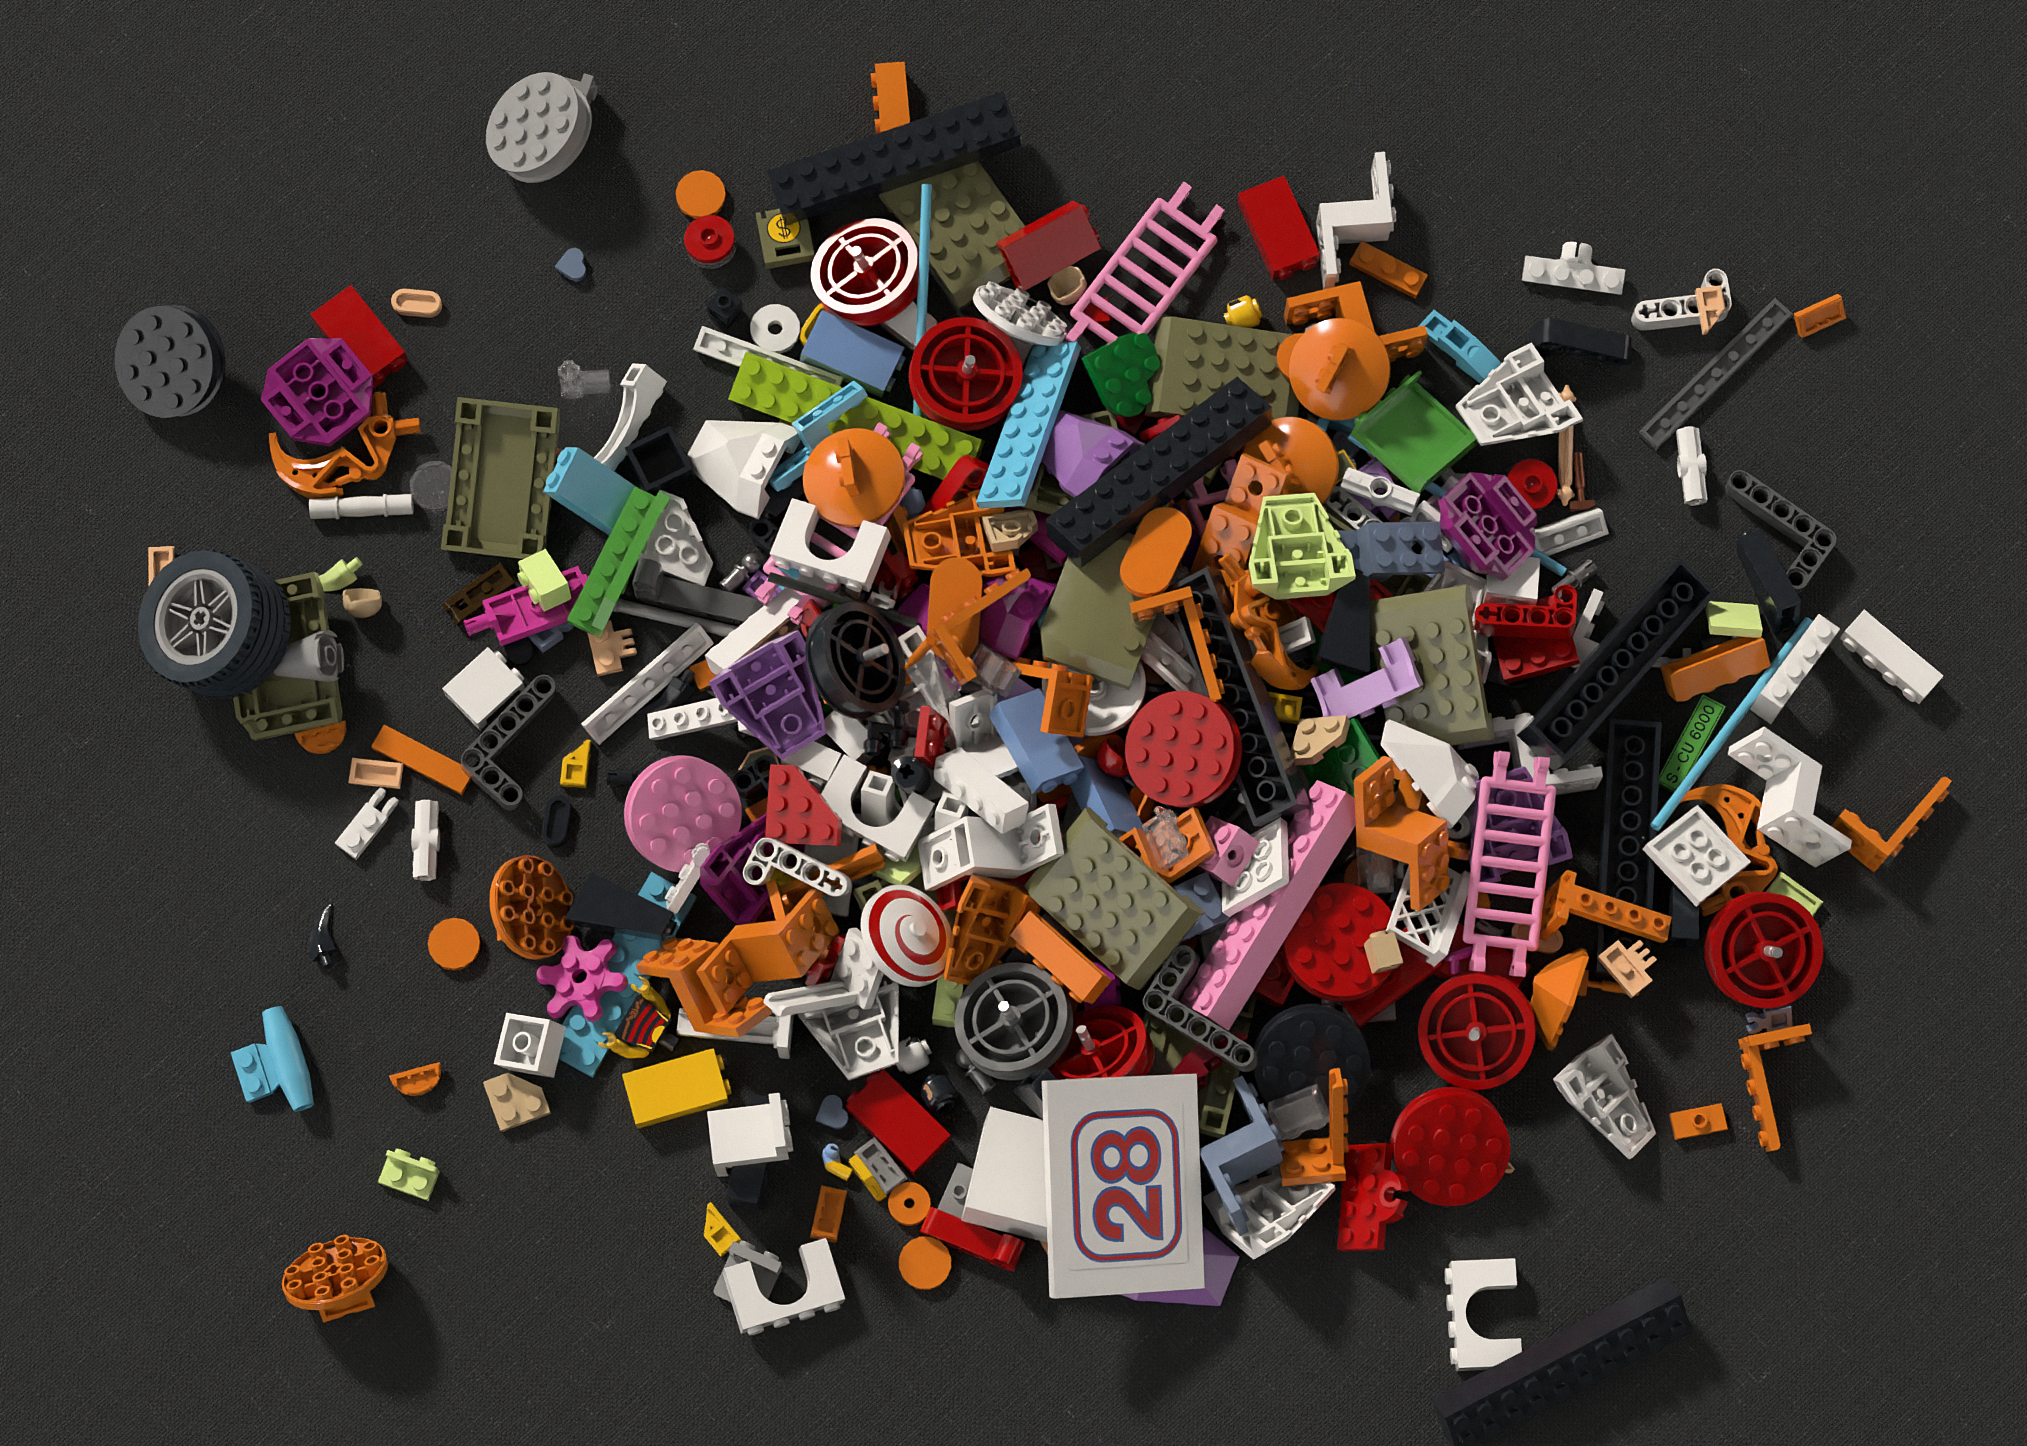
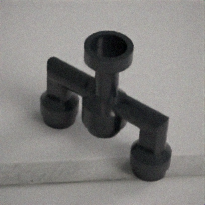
[863,700,923,764]

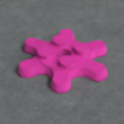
[536,936,628,1022]

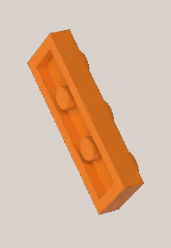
[1349,241,1428,299]

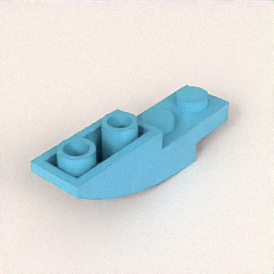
[1418,310,1502,384]

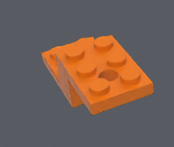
[1189,453,1290,595]
[1118,807,1216,884]

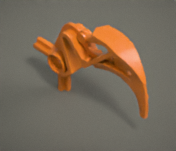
[269,392,421,499]
[1218,553,1319,690]
[1680,784,1778,917]

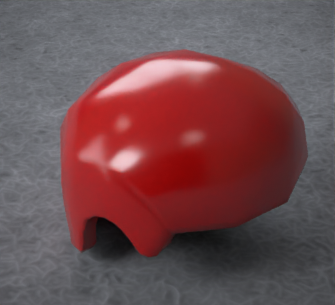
[1096,739,1129,777]

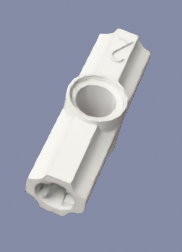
[1676,426,1707,506]
[1340,467,1420,516]
[411,800,440,881]

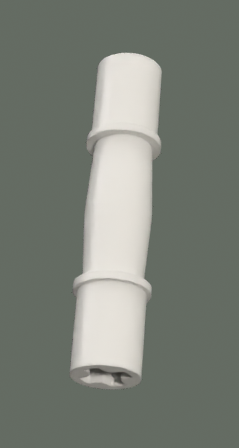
[309,494,414,519]

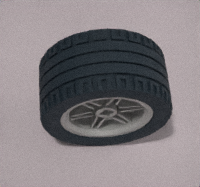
[138,549,291,699]

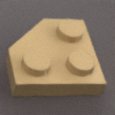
[982,509,1038,552]
[1290,715,1351,765]
[483,1073,551,1132]

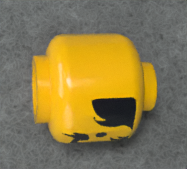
[1224,295,1263,328]

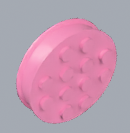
[624,755,742,872]

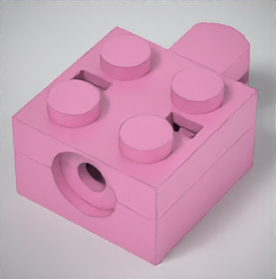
[1194,816,1260,887]

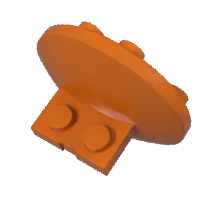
[1289,318,1391,420]
[1242,417,1339,505]
[803,428,905,527]
[490,855,574,960]
[282,1235,388,1323]

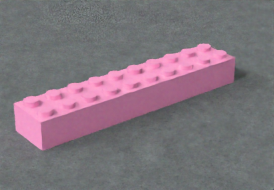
[1180,780,1356,1031]

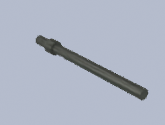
[767,572,918,628]

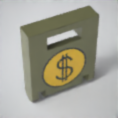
[755,209,815,269]

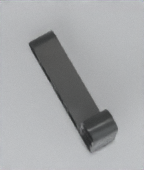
[1725,470,1836,595]
[632,558,764,626]
[461,675,555,811]
[1143,945,1258,1072]

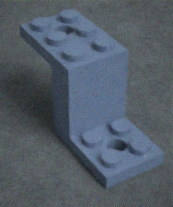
[1199,1076,1285,1236]

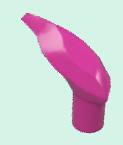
[1443,945,1490,974]

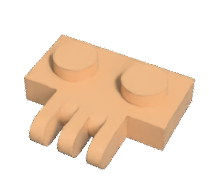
[587,620,637,677]
[1597,940,1657,998]

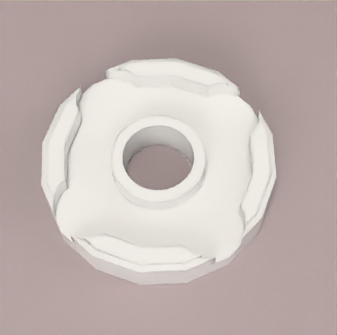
[750,304,800,354]

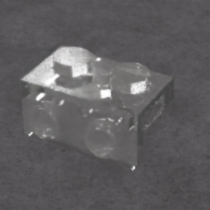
[1142,806,1189,871]

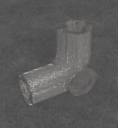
[558,360,611,399]

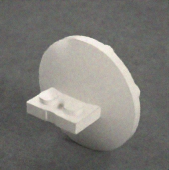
[973,281,1067,366]

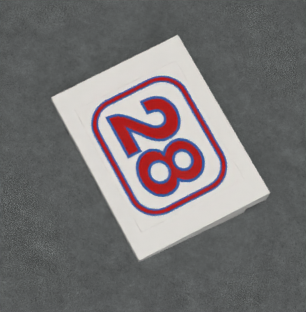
[1042,1074,1205,1299]

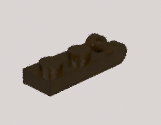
[442,563,516,626]

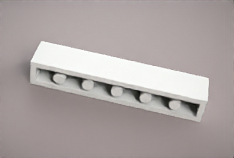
[705,574,842,676]

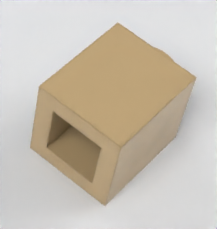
[1363,931,1403,974]

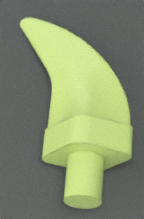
[319,557,363,591]

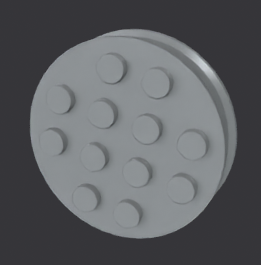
[486,72,592,183]

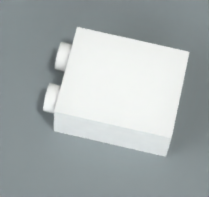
[961,1107,1048,1243]

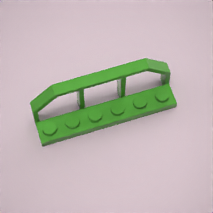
[567,486,671,639]

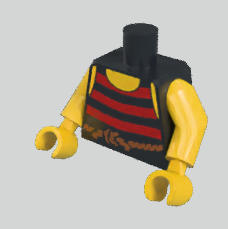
[598,976,680,1058]

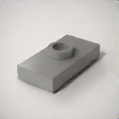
[854,1137,907,1195]
[938,1163,973,1218]

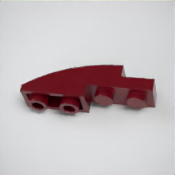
[1171,1030,1247,1092]

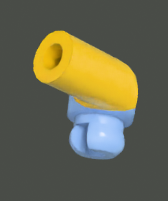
[822,1144,853,1181]

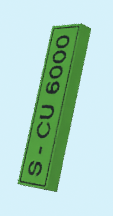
[1659,695,1725,794]

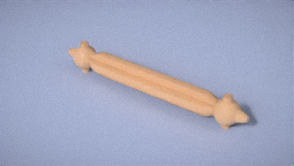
[1556,385,1576,506]

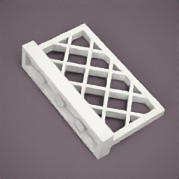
[1386,865,1470,967]

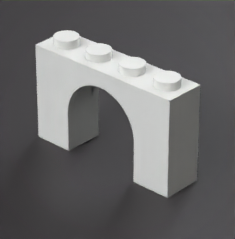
[770,498,891,592]
[1750,614,1840,724]
[821,754,936,862]
[861,770,968,845]
[723,1238,845,1336]
[1445,1258,1522,1371]

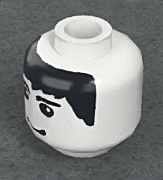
[896,1035,932,1074]

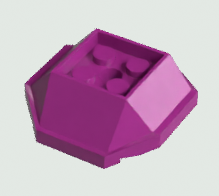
[261,338,374,446]
[1438,472,1537,581]

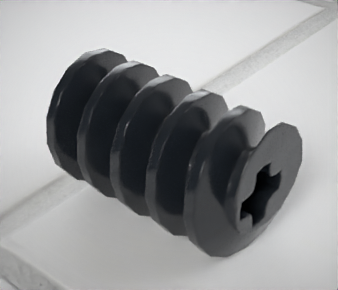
[891,756,931,795]

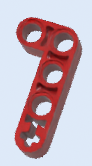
[917,455,989,517]
[1474,584,1577,640]
[919,1207,1025,1272]

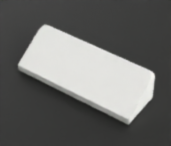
[1535,507,1609,556]

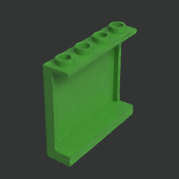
[1351,370,1478,493]

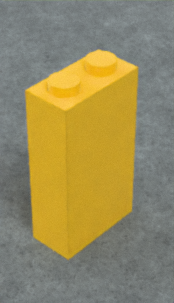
[622,1048,732,1129]

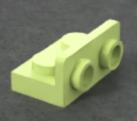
[378,1148,440,1201]

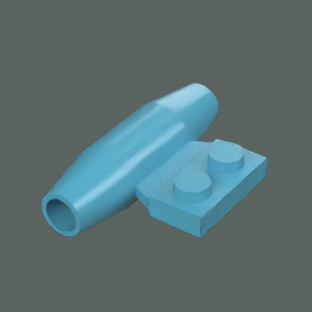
[231,1006,314,1112]

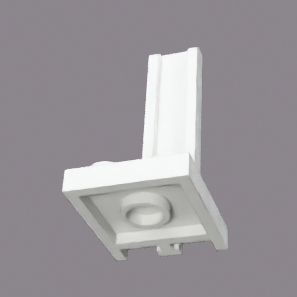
[647,698,757,740]
[763,928,884,1017]
[676,1008,794,1059]

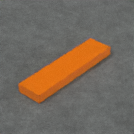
[371,725,471,795]

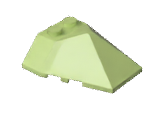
[1249,493,1356,600]

